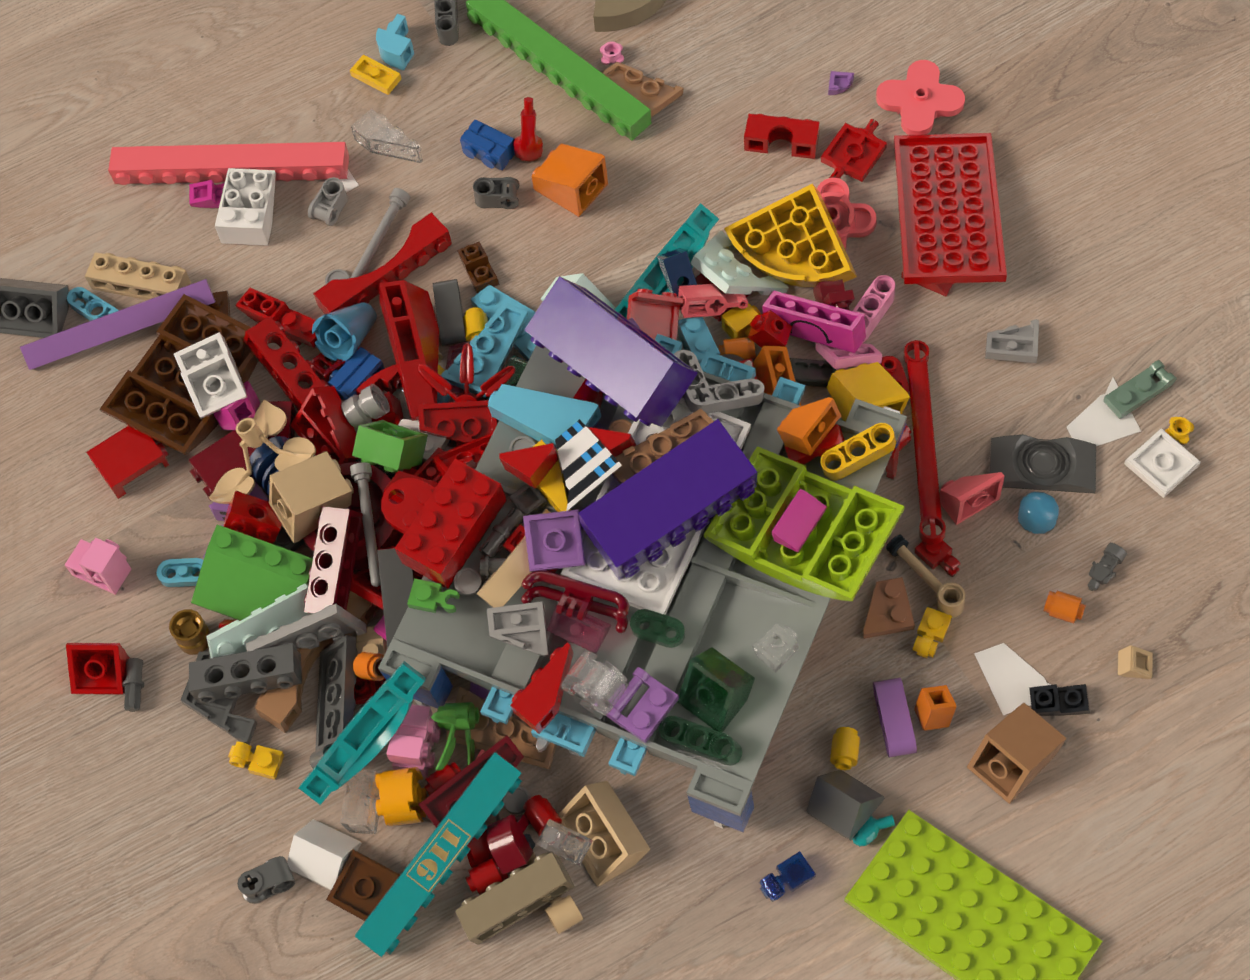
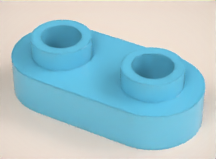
[156,558,203,587]

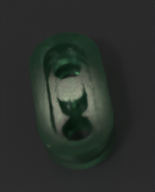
[630,609,685,648]

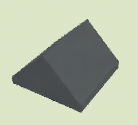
[806,770,885,841]

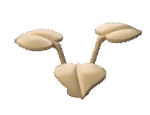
[209,400,316,504]

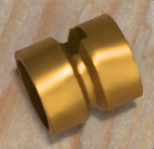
[169,609,211,655]

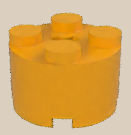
[375,767,427,827]

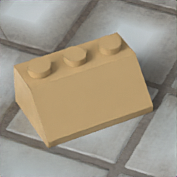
[558,781,650,887]

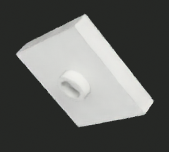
[1124,428,1201,498]

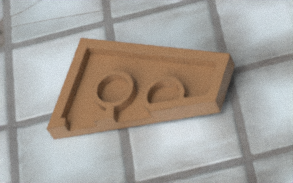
[602,62,684,117]

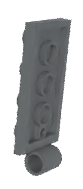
[309,635,358,768]

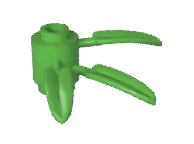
[431,702,480,771]

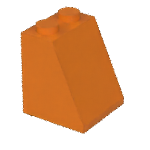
[532,144,608,217]

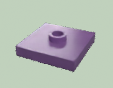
[523,510,585,572]

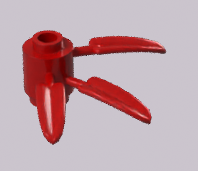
[418,343,515,402]

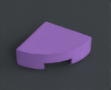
[828,71,854,95]

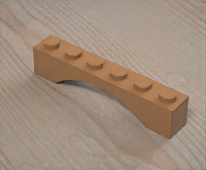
[255,591,380,733]

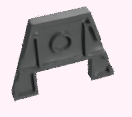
[181,651,275,745]

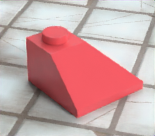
[940,472,1005,525]

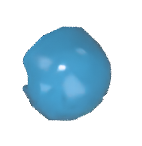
[1018,492,1059,534]

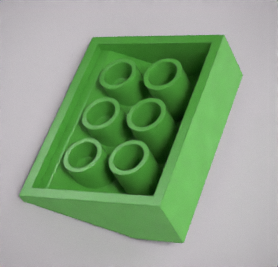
[191,525,313,620]

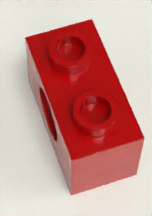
[223,490,282,544]

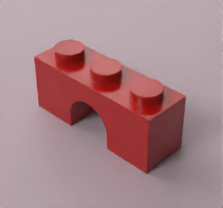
[744,113,820,159]

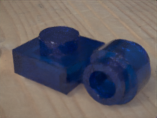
[759,851,816,902]

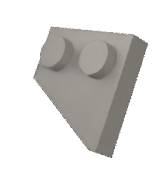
[985,319,1039,363]

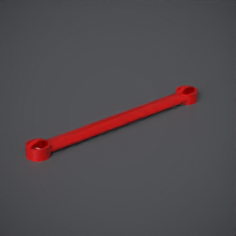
[904,340,946,545]

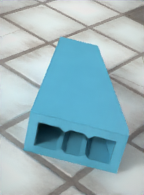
[488,384,601,449]

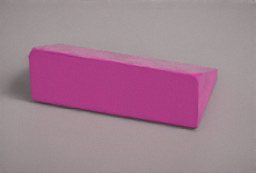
[772,489,827,553]

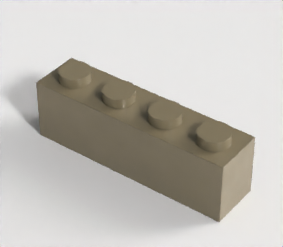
[455,852,575,945]

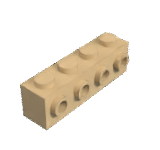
[85,252,191,300]

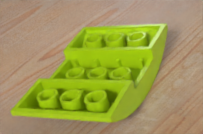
[704,446,905,601]

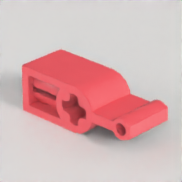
[678,284,748,318]

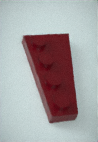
[418,735,524,828]

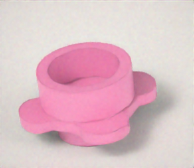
[600,42,624,65]

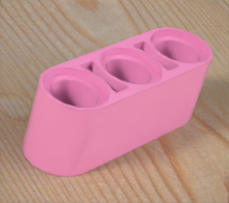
[853,275,895,343]

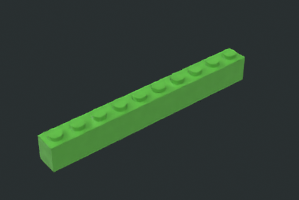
[466,0,652,141]

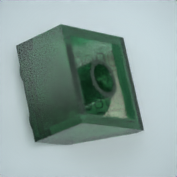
[677,647,755,734]

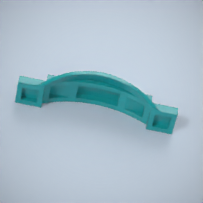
[614,203,719,319]
[298,661,426,805]

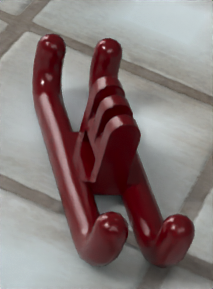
[521,570,630,633]

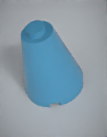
[312,303,377,361]

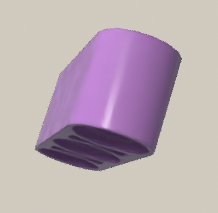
[873,678,917,758]

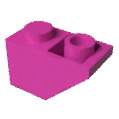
[213,381,260,430]

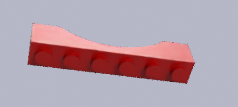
[313,212,452,314]

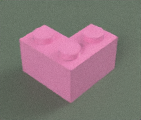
[65,538,131,595]

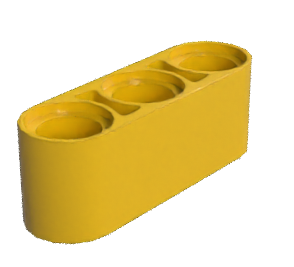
[820,423,896,481]

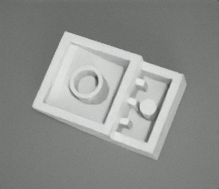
[174,332,247,419]

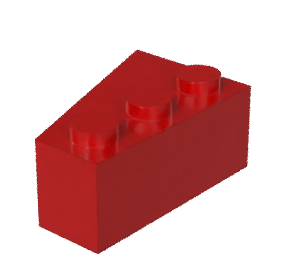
[290,386,362,465]

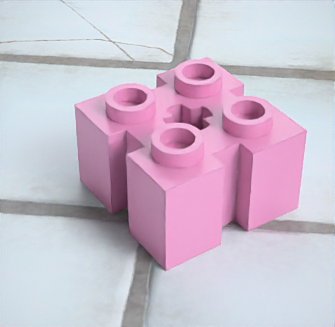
[386,704,441,777]

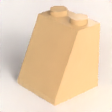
[269,451,354,543]

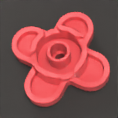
[876,60,965,135]
[817,178,877,250]

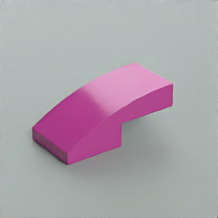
[189,180,225,208]

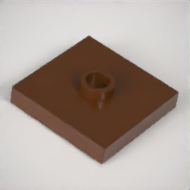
[326,849,400,921]

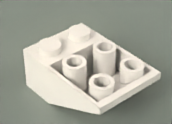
[215,168,276,246]

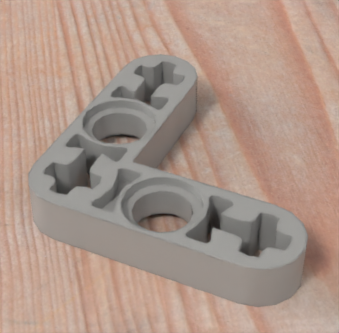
[674,350,765,414]

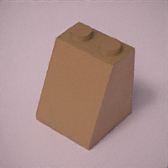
[967,702,1067,804]

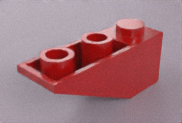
[510,642,574,734]

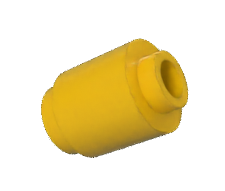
[463,307,488,343]
[830,727,860,770]

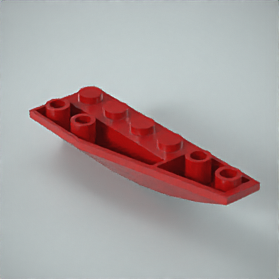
[379,280,439,421]

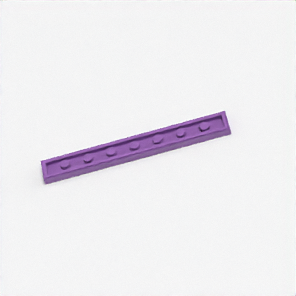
[20,279,216,370]

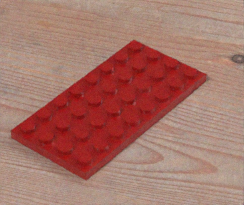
[894,133,1007,284]

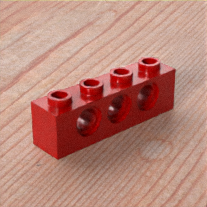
[244,316,329,411]

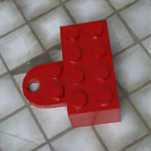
[381,459,507,589]

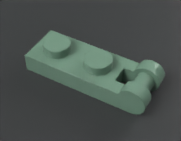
[1103,360,1177,419]

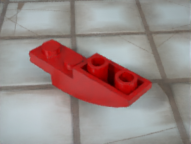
[235,287,317,348]

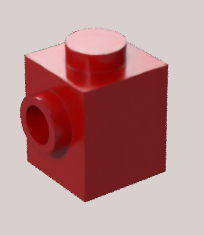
[748,310,792,348]

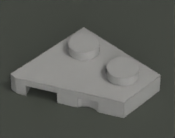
[487,602,549,657]

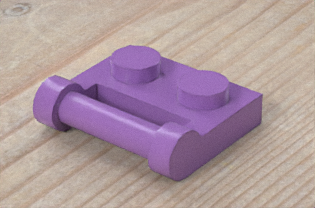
[603,667,679,744]

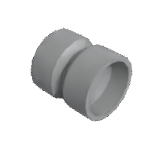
[341,384,390,430]

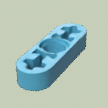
[67,287,119,321]

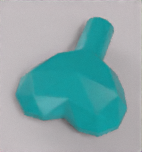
[852,815,895,847]

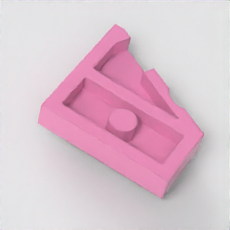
[815,343,882,370]

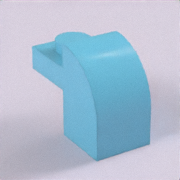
[376,14,414,71]

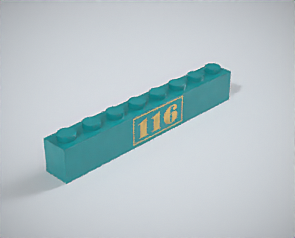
[354,752,522,957]

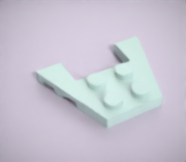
[691,231,789,295]

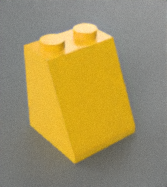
[827,362,910,422]

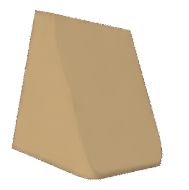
[1118,645,1153,679]

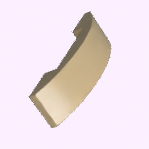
[477,509,551,608]

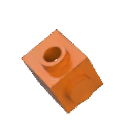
[914,685,957,731]

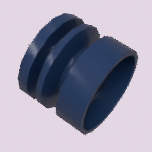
[250,436,289,495]

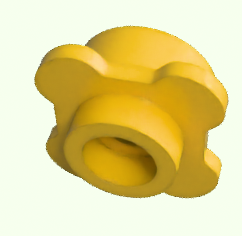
[1165,417,1194,444]

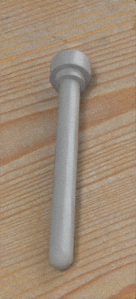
[351,188,411,278]
[350,462,381,587]

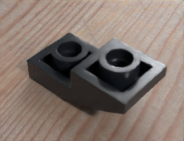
[1029,684,1090,716]

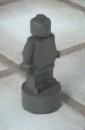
[1088,542,1127,591]

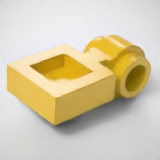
[913,607,952,659]
[228,742,284,780]

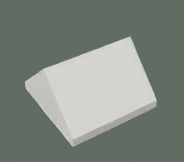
[287,819,362,890]

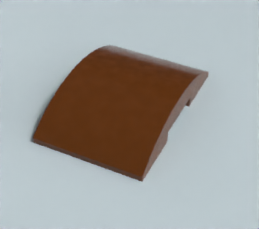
[100,294,259,455]

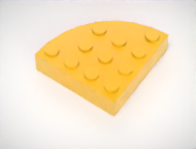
[724,183,857,288]

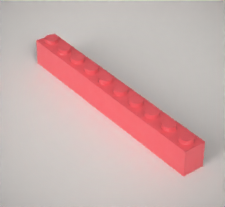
[108,142,349,185]

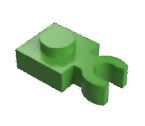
[407,578,460,613]

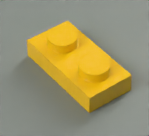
[350,55,402,95]

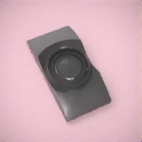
[990,434,1096,494]

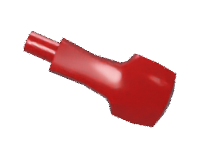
[514,97,543,161]

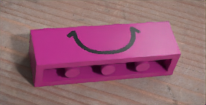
[762,291,866,353]

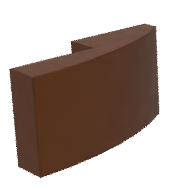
[457,241,500,294]

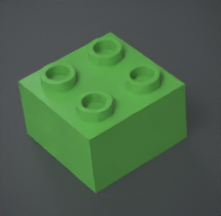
[352,420,428,473]

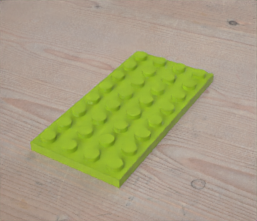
[844,810,1103,980]

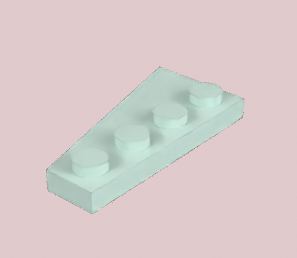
[206,583,312,658]

